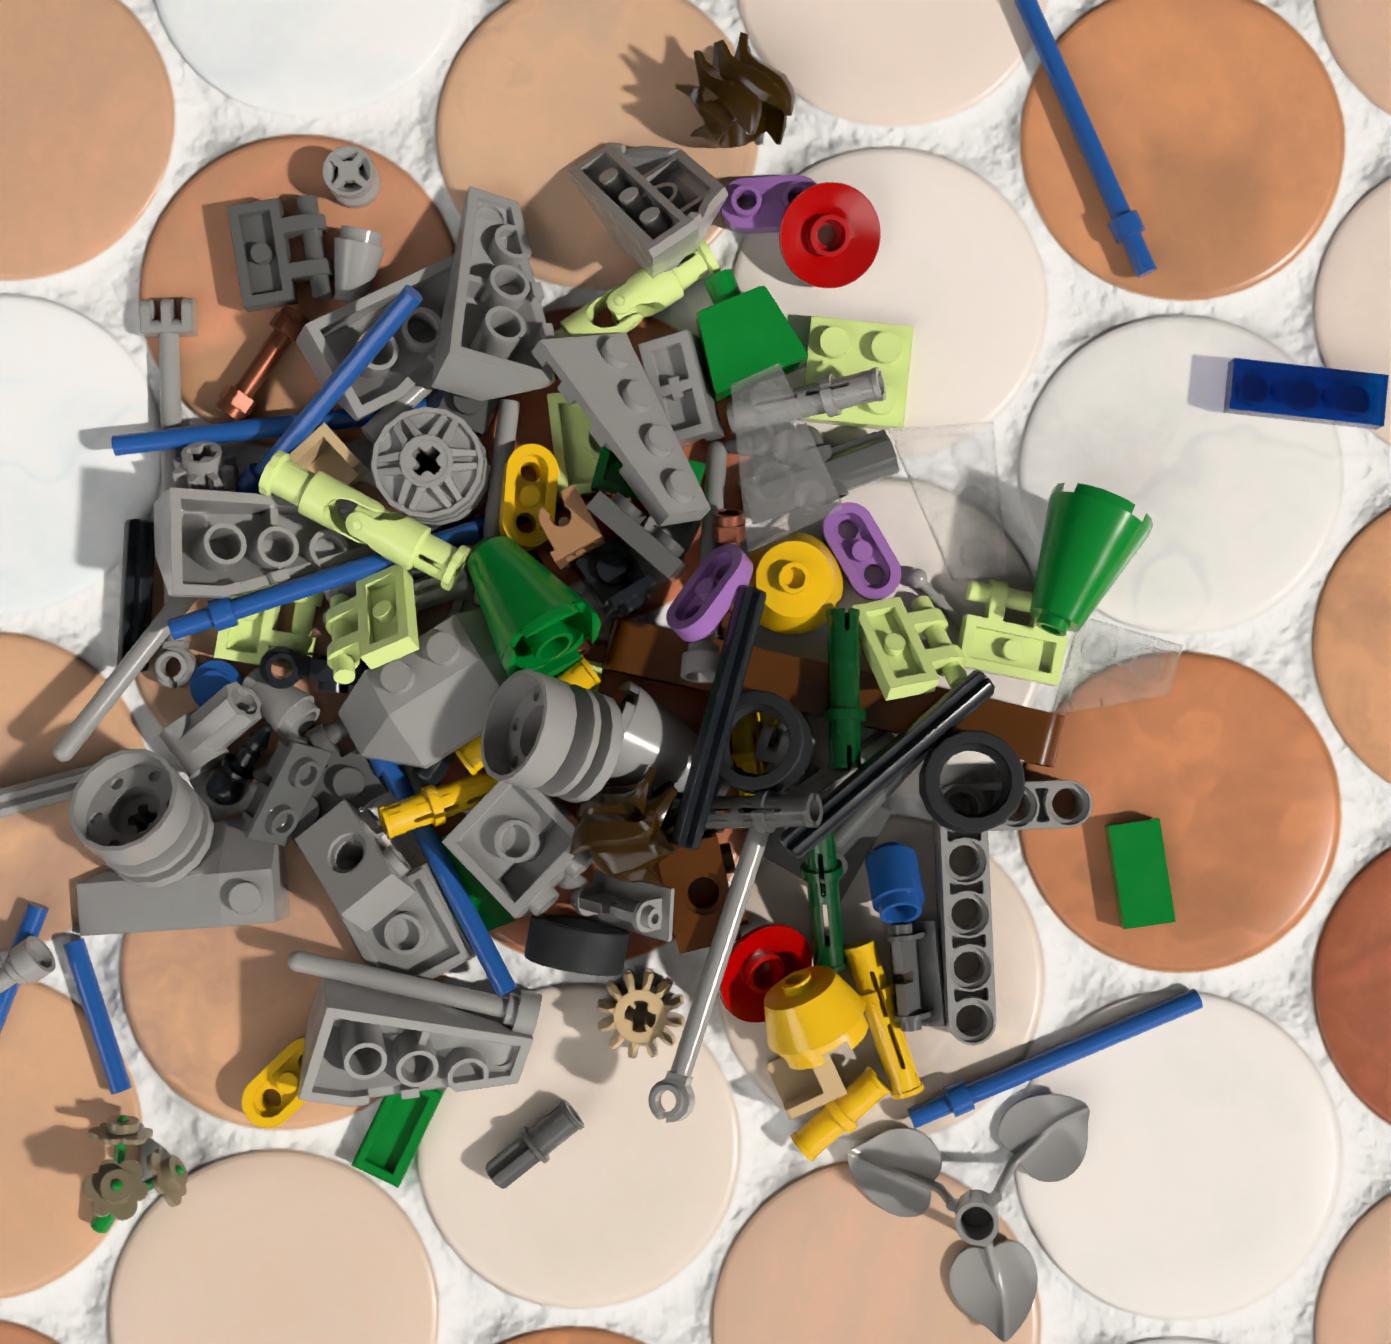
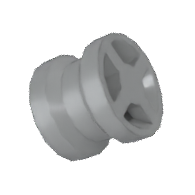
[322,145,381,209]

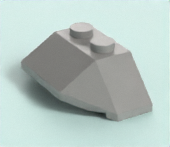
[568,143,728,278]
[338,609,509,769]

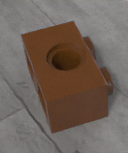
[658,833,749,954]

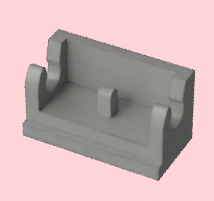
[638,329,725,448]

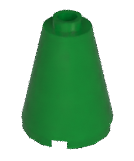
[1030,483,1153,637]
[467,536,601,677]

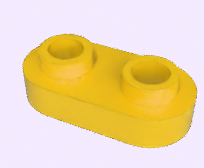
[498,444,559,551]
[242,1035,306,1128]

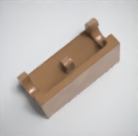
[539,484,605,572]

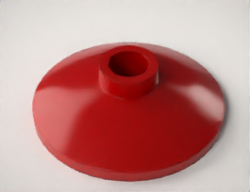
[779,182,881,288]
[719,923,812,1023]

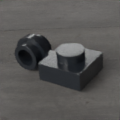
[259,646,365,693]

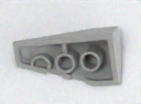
[76,817,290,936]

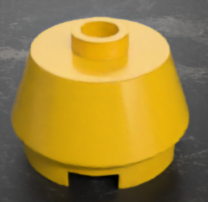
[748,531,843,635]
[764,966,869,1070]

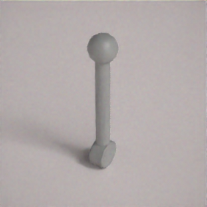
[907,568,962,631]

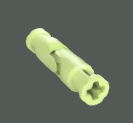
[550,239,721,385]
[258,450,471,591]

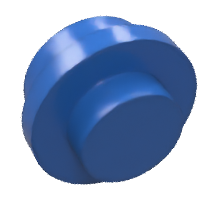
[190,660,243,707]

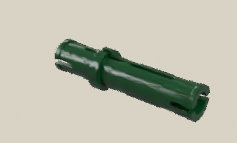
[823,608,866,771]
[800,831,846,972]

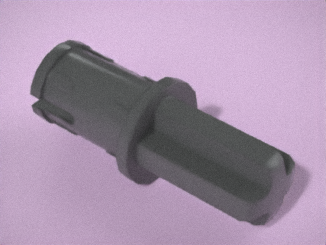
[485,1100,584,1189]

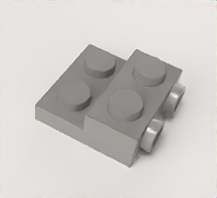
[442,781,594,918]

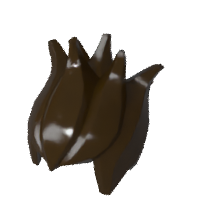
[675,32,796,148]
[569,767,682,887]

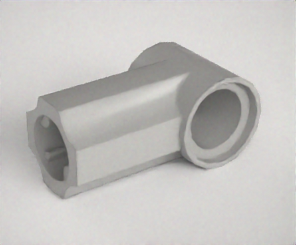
[159,681,262,779]

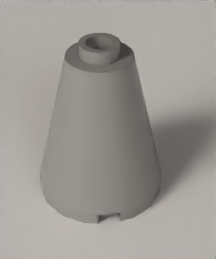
[606,681,730,798]

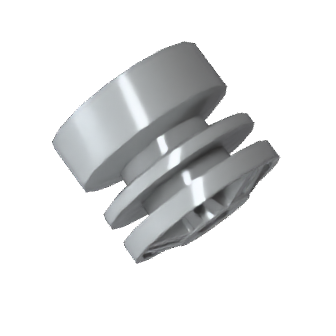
[371,407,491,529]
[480,668,624,803]
[68,749,214,887]

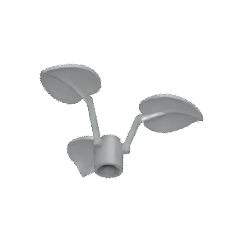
[847,1093,1090,1342]

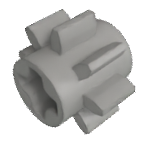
[172,441,239,491]

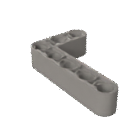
[933,779,1093,1046]

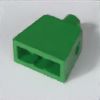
[696,269,808,403]

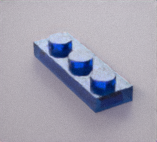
[1223,358,1389,430]

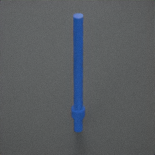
[1015,0,1157,278]
[235,285,423,494]
[111,398,427,456]
[167,521,481,640]
[368,759,517,998]
[907,988,1203,1129]

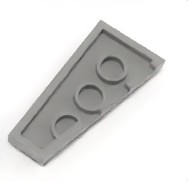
[531,332,711,527]

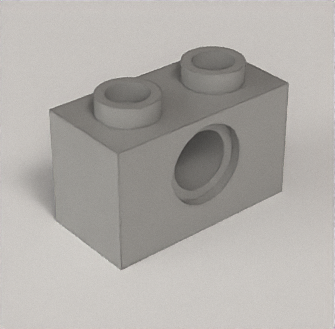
[295,799,416,932]

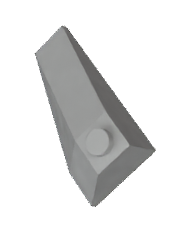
[431,186,556,401]
[295,254,454,421]
[154,487,376,599]
[298,977,533,1107]

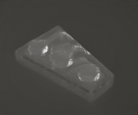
[731,363,844,553]
[889,421,1007,581]

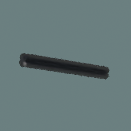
[671,586,767,850]
[780,670,995,859]

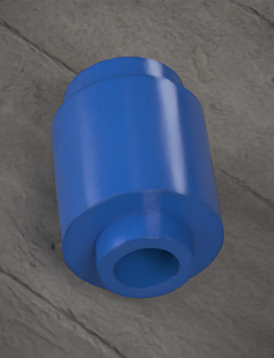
[865,842,925,924]

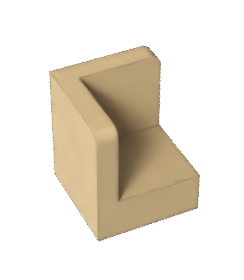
[289,423,371,487]
[766,1052,847,1120]

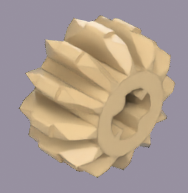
[596,967,685,1059]

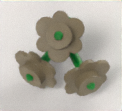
[83,1115,188,1233]

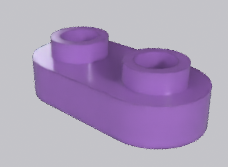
[720,175,817,234]
[822,502,901,601]
[666,544,753,642]

